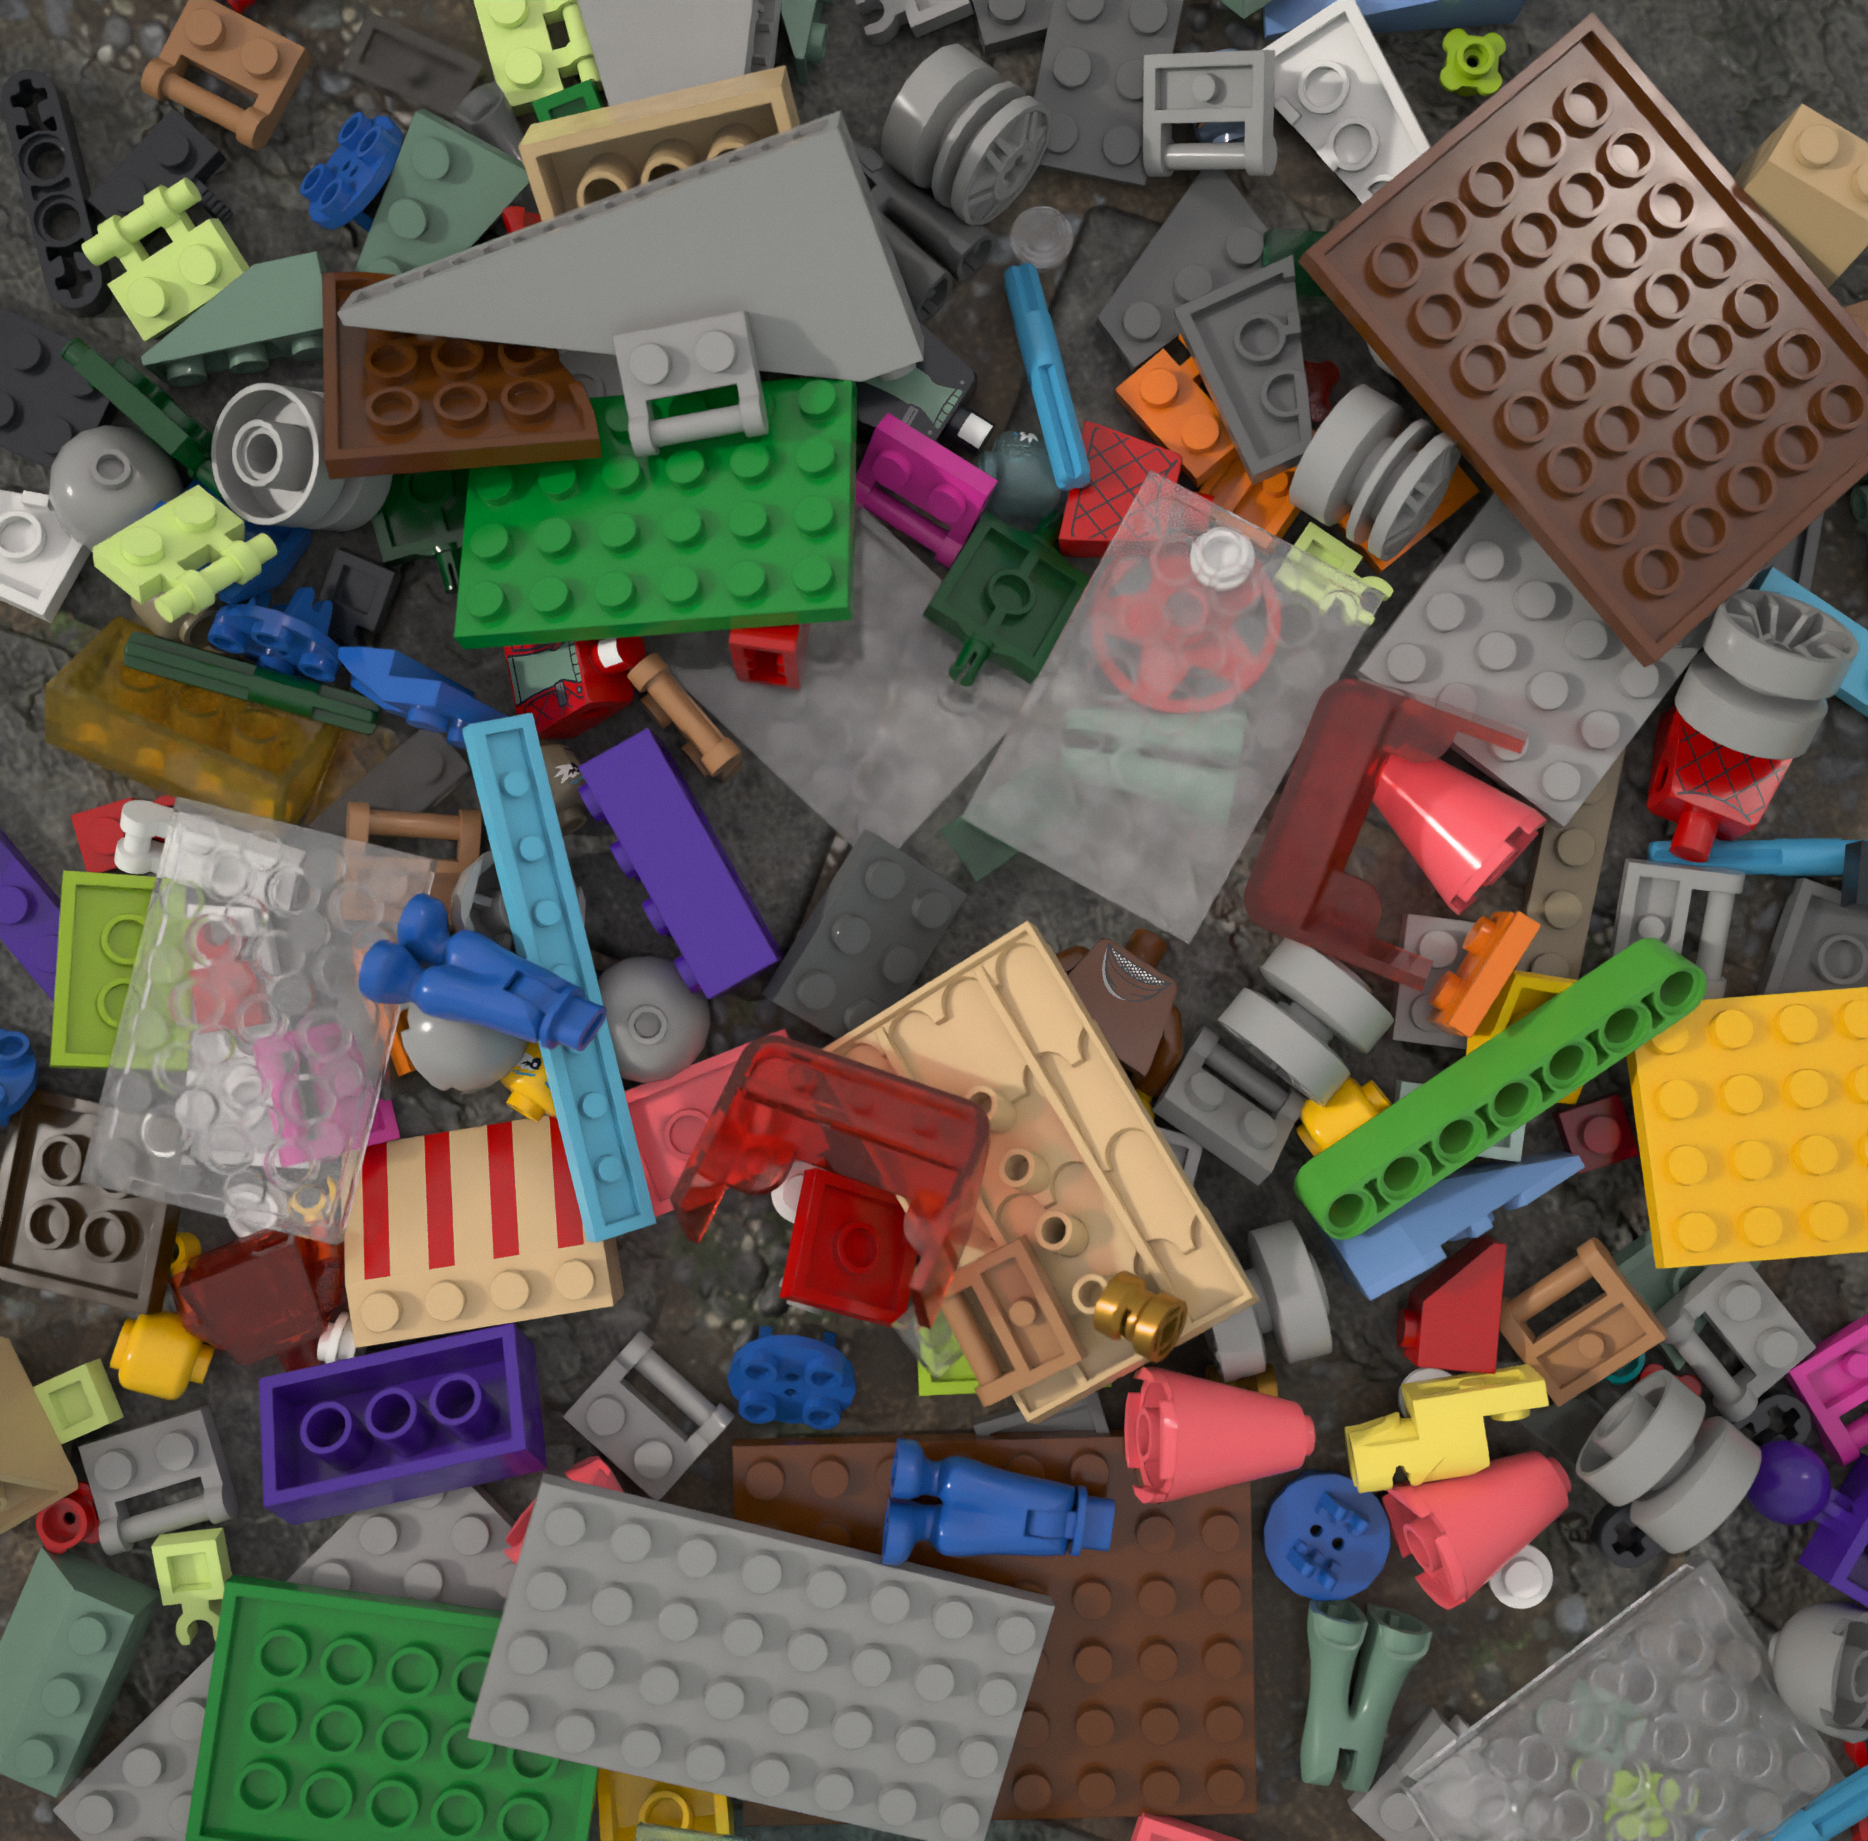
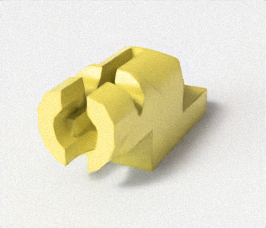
[1344,1364,1549,1493]

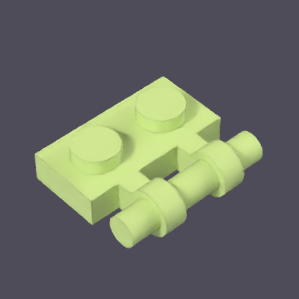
[474,0,604,117]
[82,177,250,342]
[92,485,277,622]

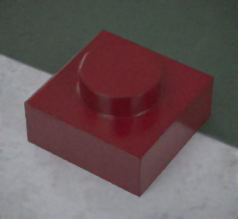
[1552,1093,1639,1174]

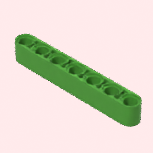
[1294,937,1707,1240]

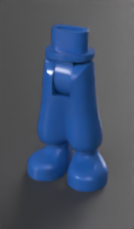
[358,893,606,1052]
[882,1438,1115,1566]

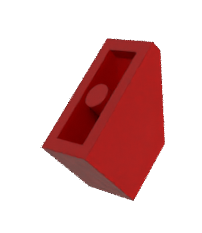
[1396,1235,1506,1374]

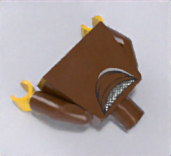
[1055,929,1184,1122]

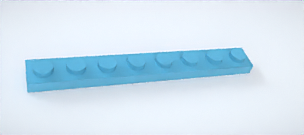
[462,713,656,1243]

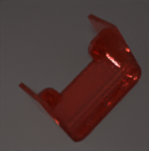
[1244,677,1528,992]
[669,1035,991,1330]

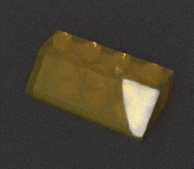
[45,615,344,843]

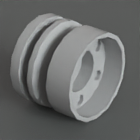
[881,43,1053,225]
[1289,384,1461,562]

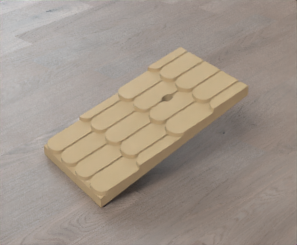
[814,921,1261,1424]

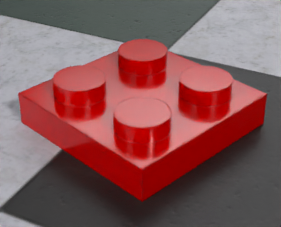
[779,1168,920,1328]

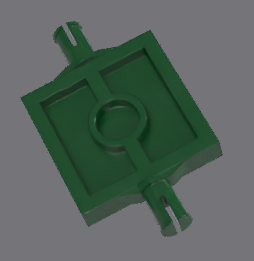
[61,337,227,504]
[371,468,469,594]
[921,508,1094,687]

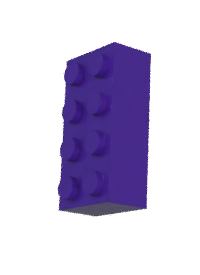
[578,728,784,999]
[259,1322,547,1525]

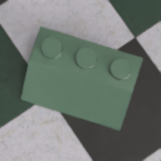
[0,1545,161,1798]

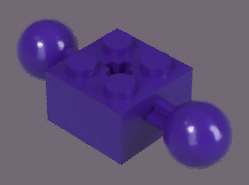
[1746,1440,1868,1607]

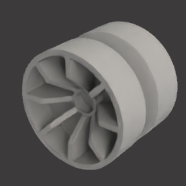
[211,383,393,532]
[1675,589,1859,760]
[1217,935,1394,1107]
[1203,1220,1332,1383]
[1576,1370,1762,1554]

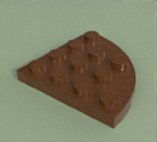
[322,272,602,479]

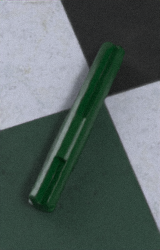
[124,631,382,736]

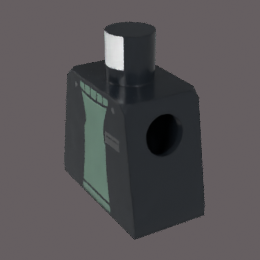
[855,321,996,457]

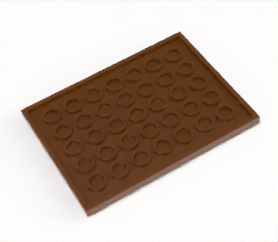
[1298,12,1868,668]
[732,1429,1257,1827]

